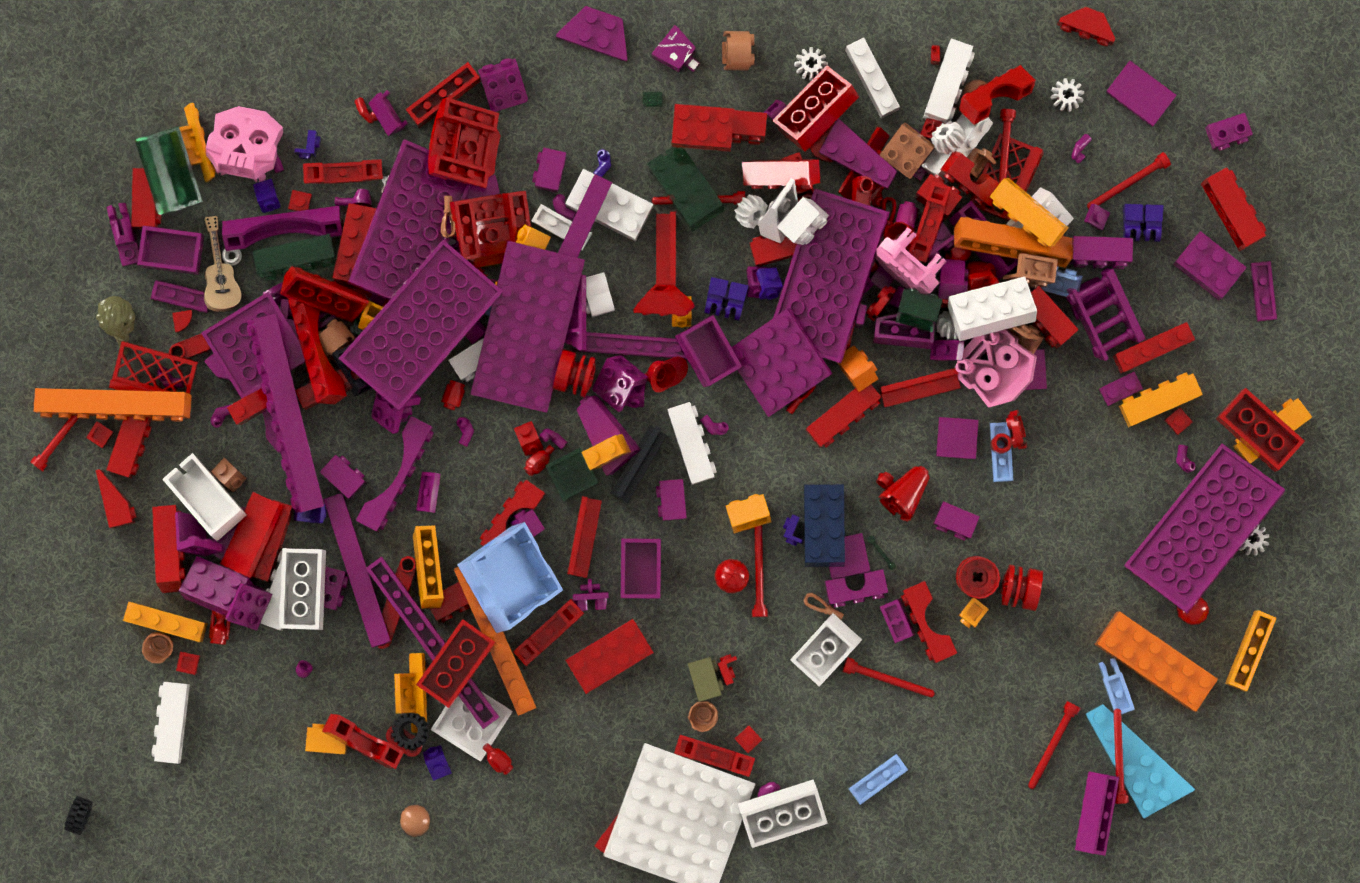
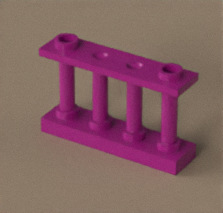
[1067,268,1146,361]

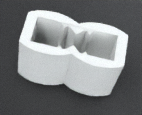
[586,272,615,317]

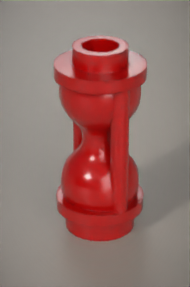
[209,611,231,645]

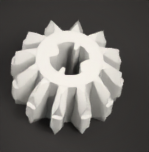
[794,47,828,81]
[1051,78,1084,112]
[931,120,966,155]
[734,194,768,229]
[936,311,959,340]
[1239,525,1269,556]

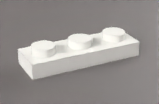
[531,204,592,251]

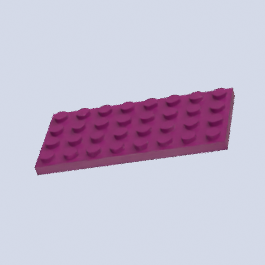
[348,139,471,300]
[773,189,890,363]
[338,240,503,411]
[470,241,585,413]
[1124,444,1285,614]

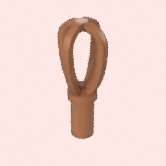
[441,196,456,238]
[804,593,844,620]

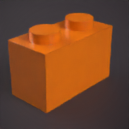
[837,345,878,392]

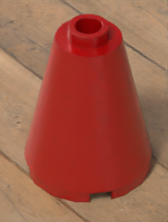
[879,466,930,521]

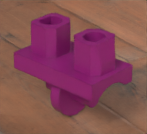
[573,579,609,611]

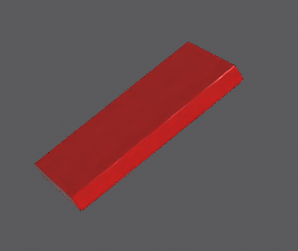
[220,492,284,578]

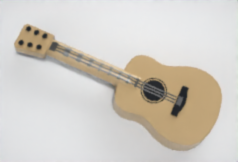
[204,216,241,312]

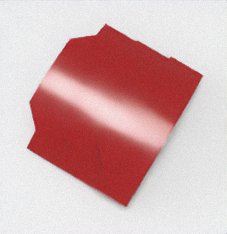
[428,98,501,189]
[450,191,531,267]

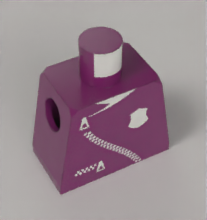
[651,25,700,72]

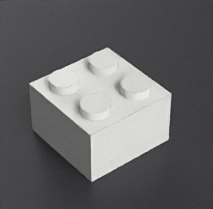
[777,197,829,245]

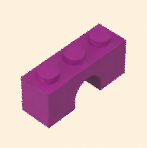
[825,569,888,608]

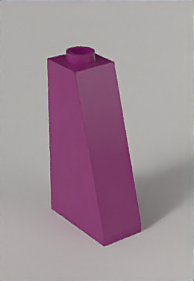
[577,395,641,476]

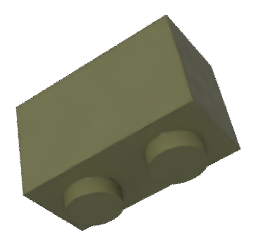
[688,657,724,702]

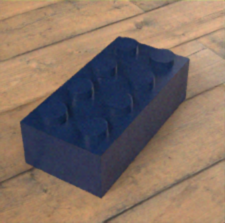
[804,484,845,567]

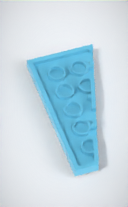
[1085,704,1195,818]

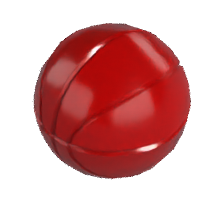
[715,559,749,594]

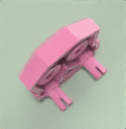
[206,106,283,182]
[875,227,946,297]
[955,329,1037,408]

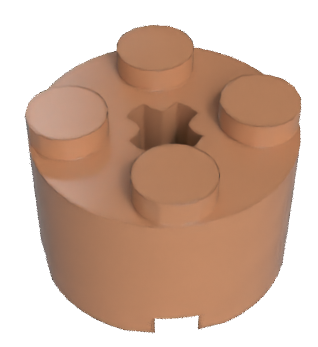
[722,31,755,71]
[318,319,356,364]

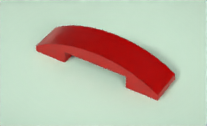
[303,159,383,184]
[909,181,952,263]
[513,599,584,666]
[674,735,755,777]

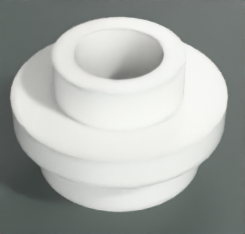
[222,249,242,266]

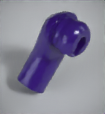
[593,149,611,177]

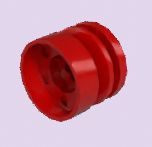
[553,349,596,398]
[955,556,1000,599]
[1001,565,1043,611]

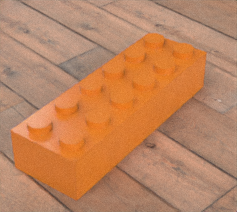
[1095,611,1218,712]

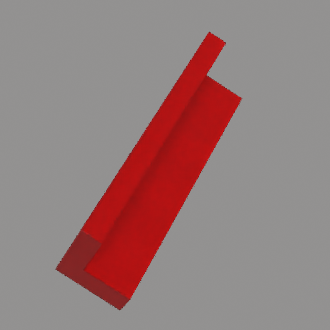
[656,212,676,286]
[879,368,961,408]
[567,496,602,578]

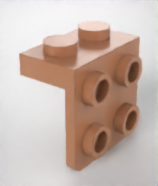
[1008,324,1044,354]

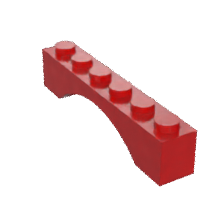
[287,297,347,405]

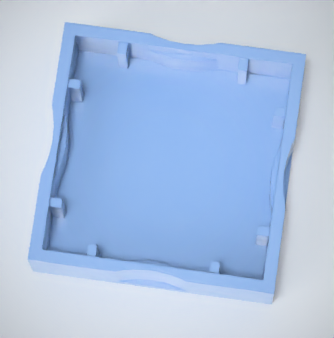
[457,522,563,633]

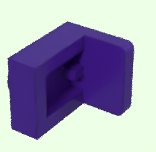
[294,130,321,159]
[253,178,281,213]
[756,268,783,300]
[294,504,326,523]
[783,514,803,546]
[423,745,452,781]

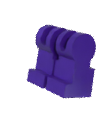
[1123,204,1164,242]
[704,277,748,321]

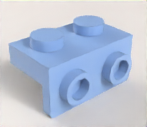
[1041,266,1083,297]

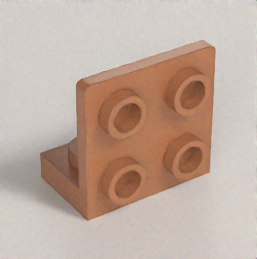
[880,123,935,179]
[1003,253,1058,289]

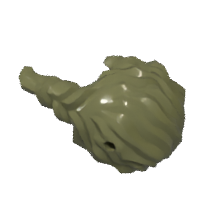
[96,296,136,356]

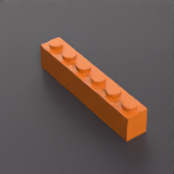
[954,217,1073,268]

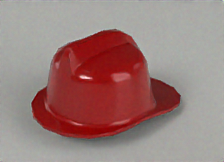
[645,356,688,393]

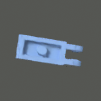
[1099,658,1135,714]

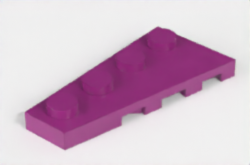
[819,118,897,190]

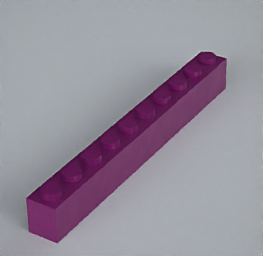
[247,314,324,512]
[365,557,500,729]

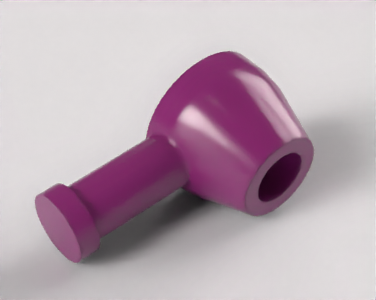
[335,189,372,207]

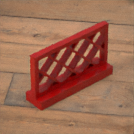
[970,133,1044,222]
[109,341,198,394]

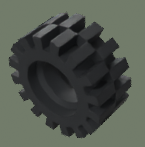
[391,713,430,749]
[64,796,93,835]

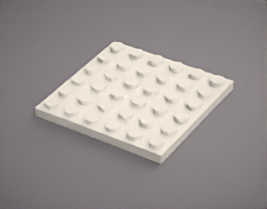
[603,743,755,883]

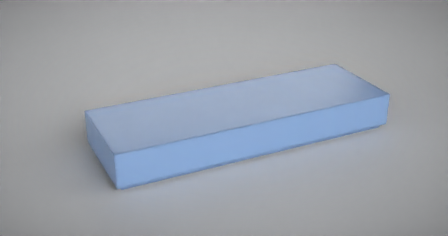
[990,422,1013,482]
[848,754,908,805]

